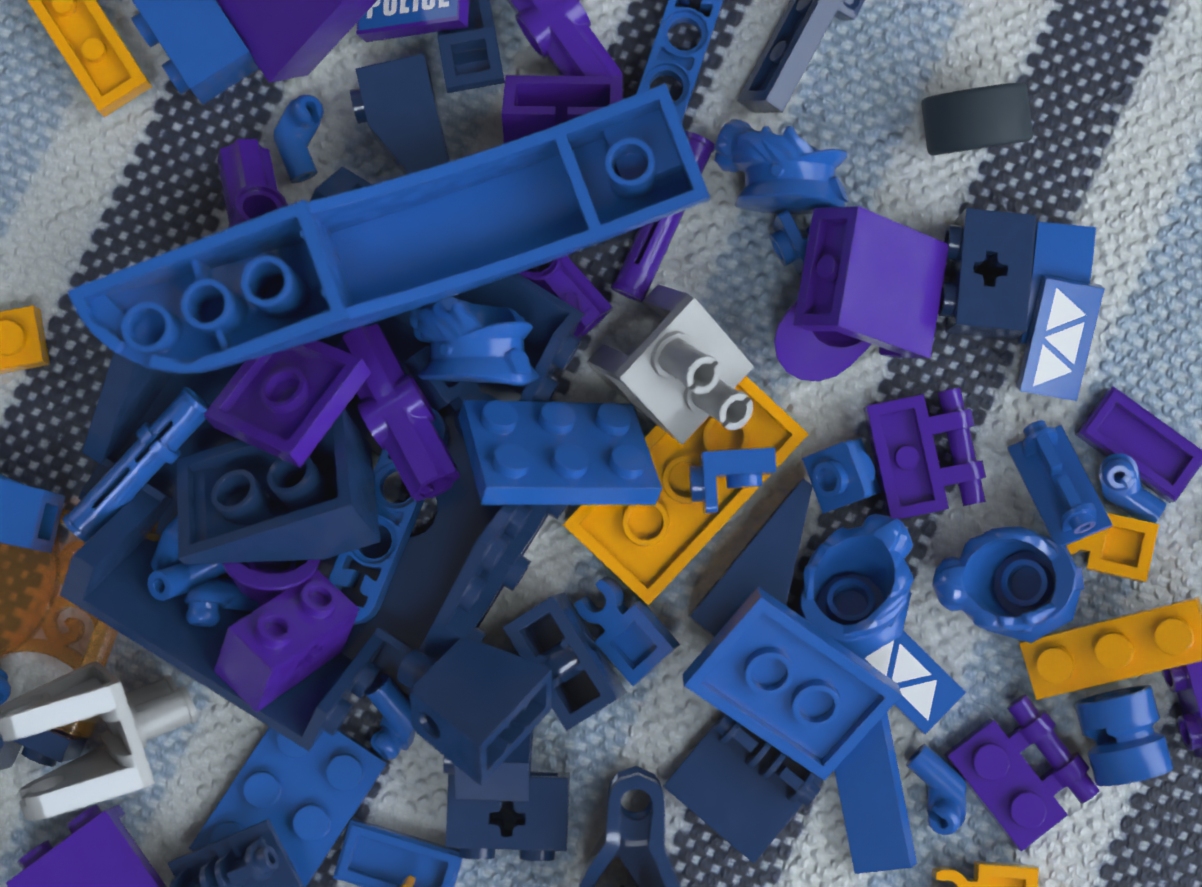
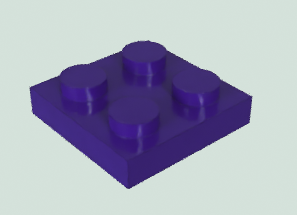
[203,340,371,467]

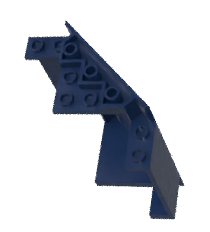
[60,166,584,751]

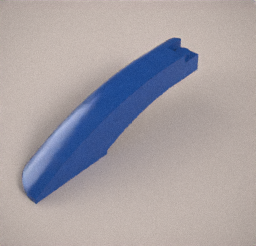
[67,83,710,373]

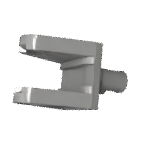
[587,284,754,445]
[0,661,198,820]

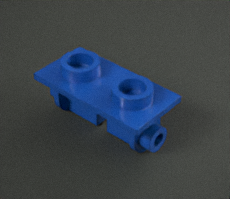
[1007,420,1113,547]

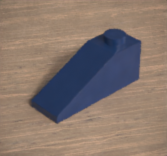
[350,53,450,175]
[688,478,813,638]

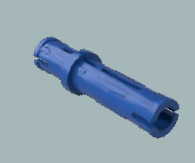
[63,386,210,542]

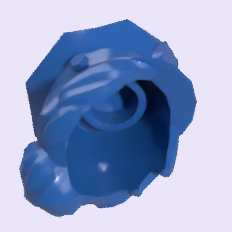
[715,119,849,215]
[409,297,540,386]
[796,514,914,659]
[932,526,1084,643]

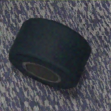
[921,82,1033,156]

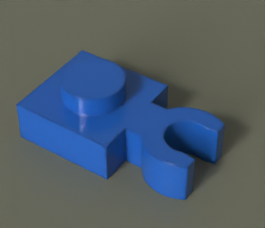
[574,576,680,686]

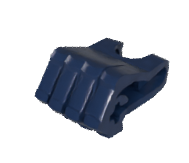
[579,765,681,887]

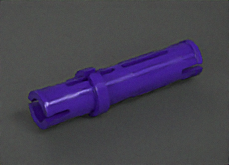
[610,131,715,303]

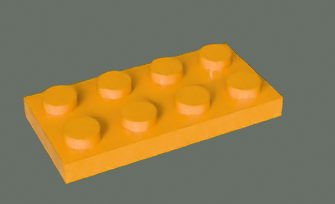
[563,376,809,606]

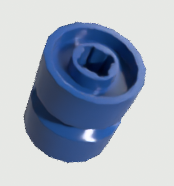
[1074,685,1174,786]

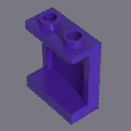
[793,206,949,359]
[6,804,167,887]

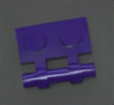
[863,388,986,519]
[944,694,1099,852]

